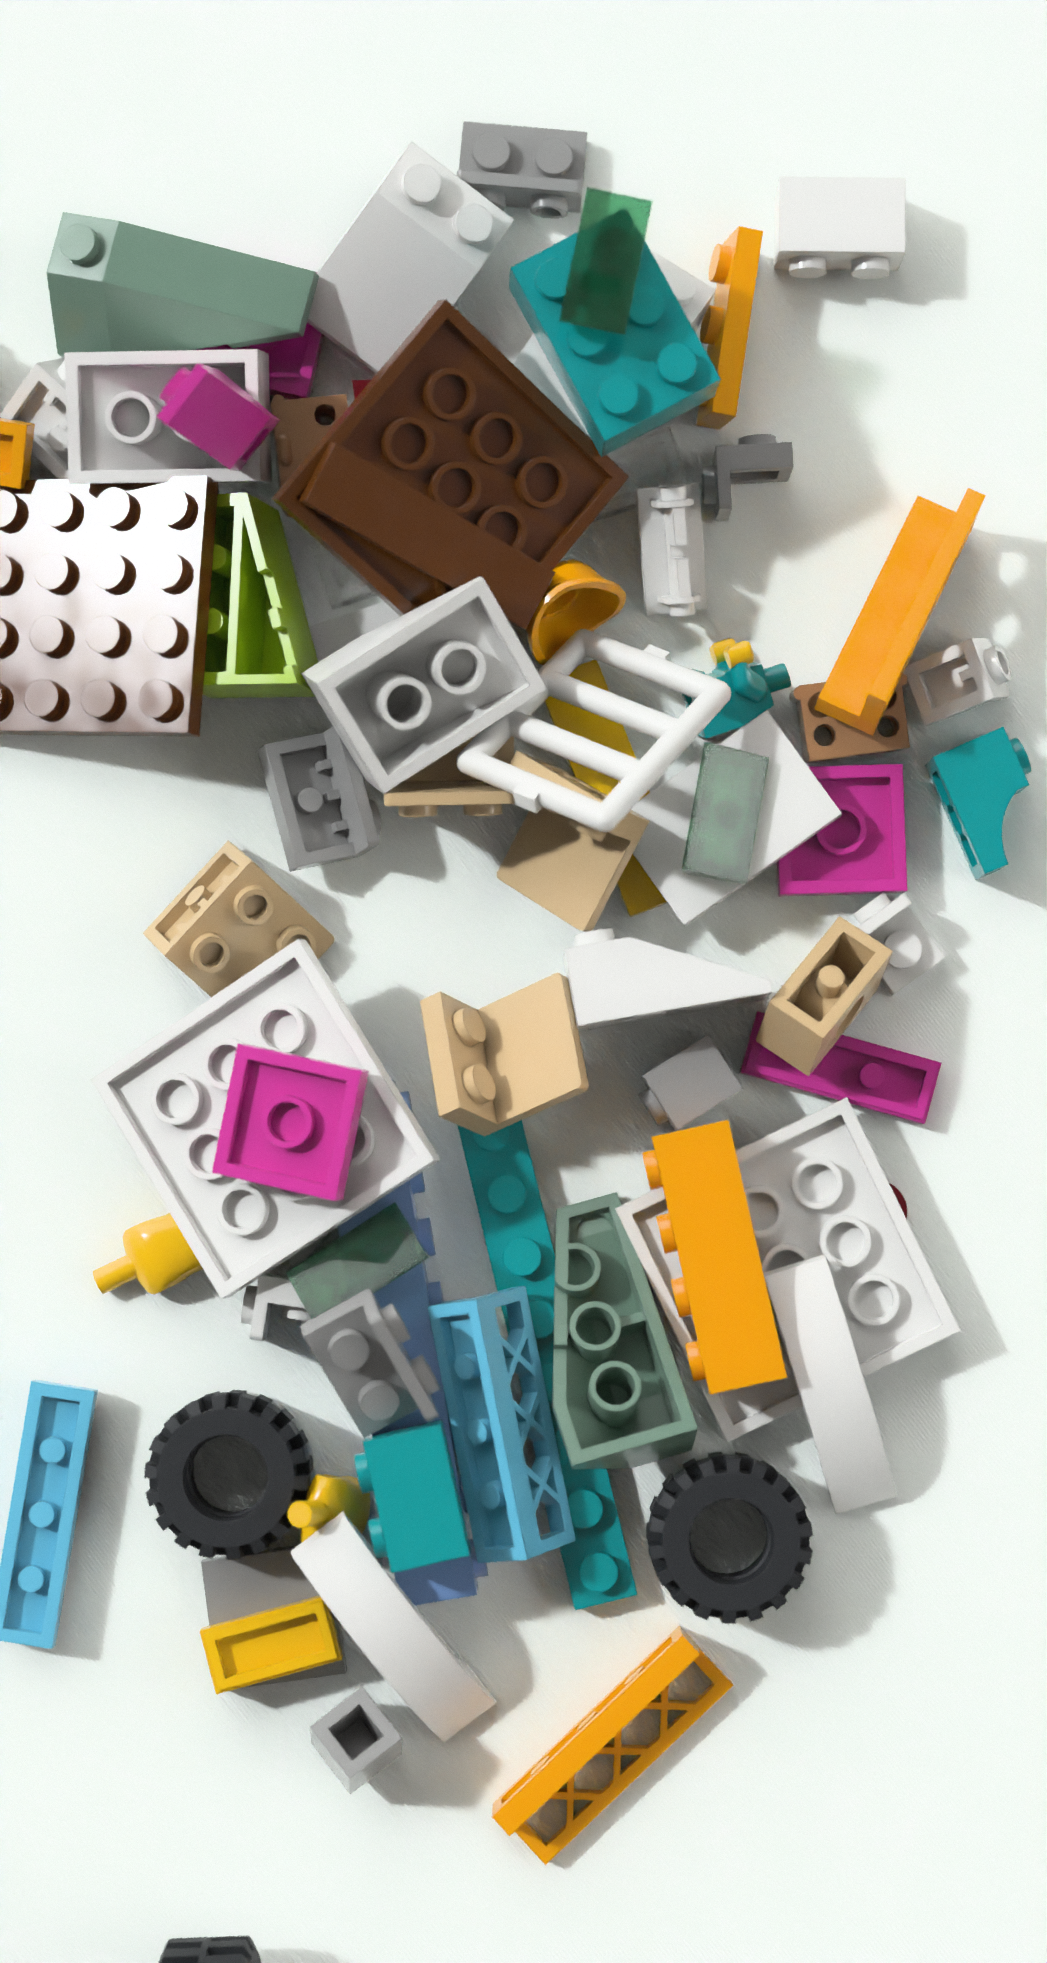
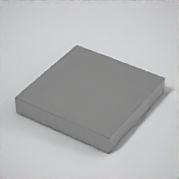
[201,1546,347,1688]

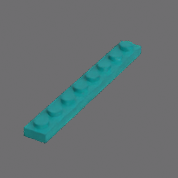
[457,1120,637,1610]

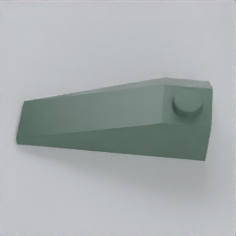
[46,212,319,358]
[552,1192,698,1469]

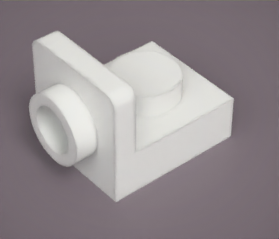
[904,638,1012,726]
[853,892,946,996]
[241,1273,340,1341]

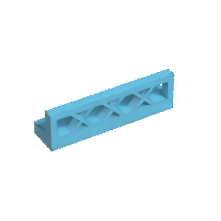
[427,1286,576,1563]

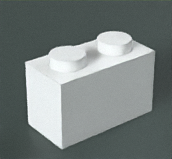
[774,176,906,279]

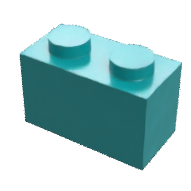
[354,1419,471,1573]

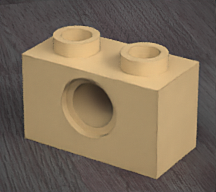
[755,916,893,1077]

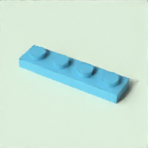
[0,1379,98,1649]

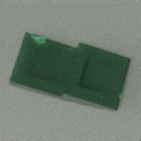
[559,187,653,335]

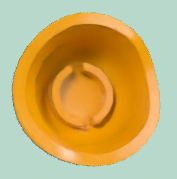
[526,559,626,665]

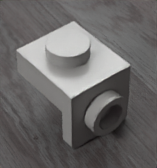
[701,434,794,521]

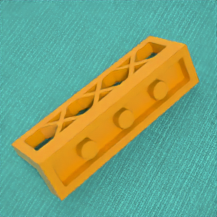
[814,488,986,736]
[492,1626,733,1865]

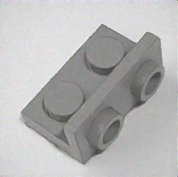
[456,121,588,219]
[300,1287,441,1438]

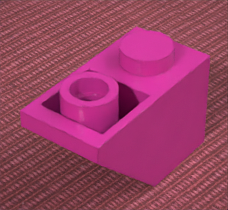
[157,363,280,471]

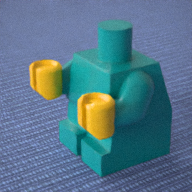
[682,638,791,739]

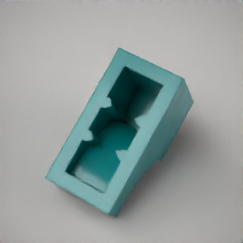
[925,727,1031,880]

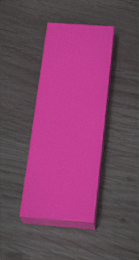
[739,1011,942,1124]

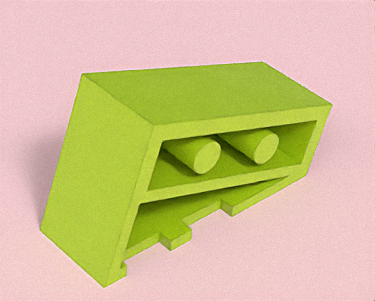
[203,493,318,698]

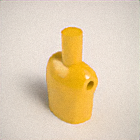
[93,1213,203,1295]
[288,1473,371,1542]

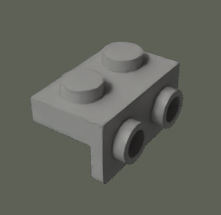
[257,726,381,872]

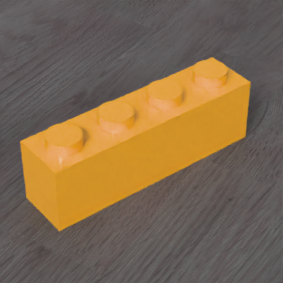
[642,1120,787,1395]

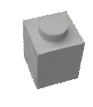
[638,1034,743,1131]
[310,1686,402,1795]

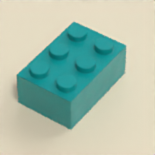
[509,206,721,457]

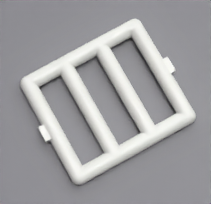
[456,629,731,832]

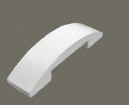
[764,1255,897,1514]
[290,1512,496,1742]

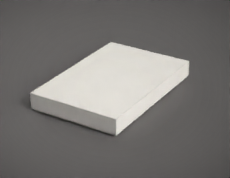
[631,710,842,927]

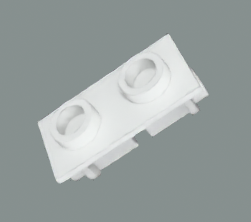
[636,482,708,616]

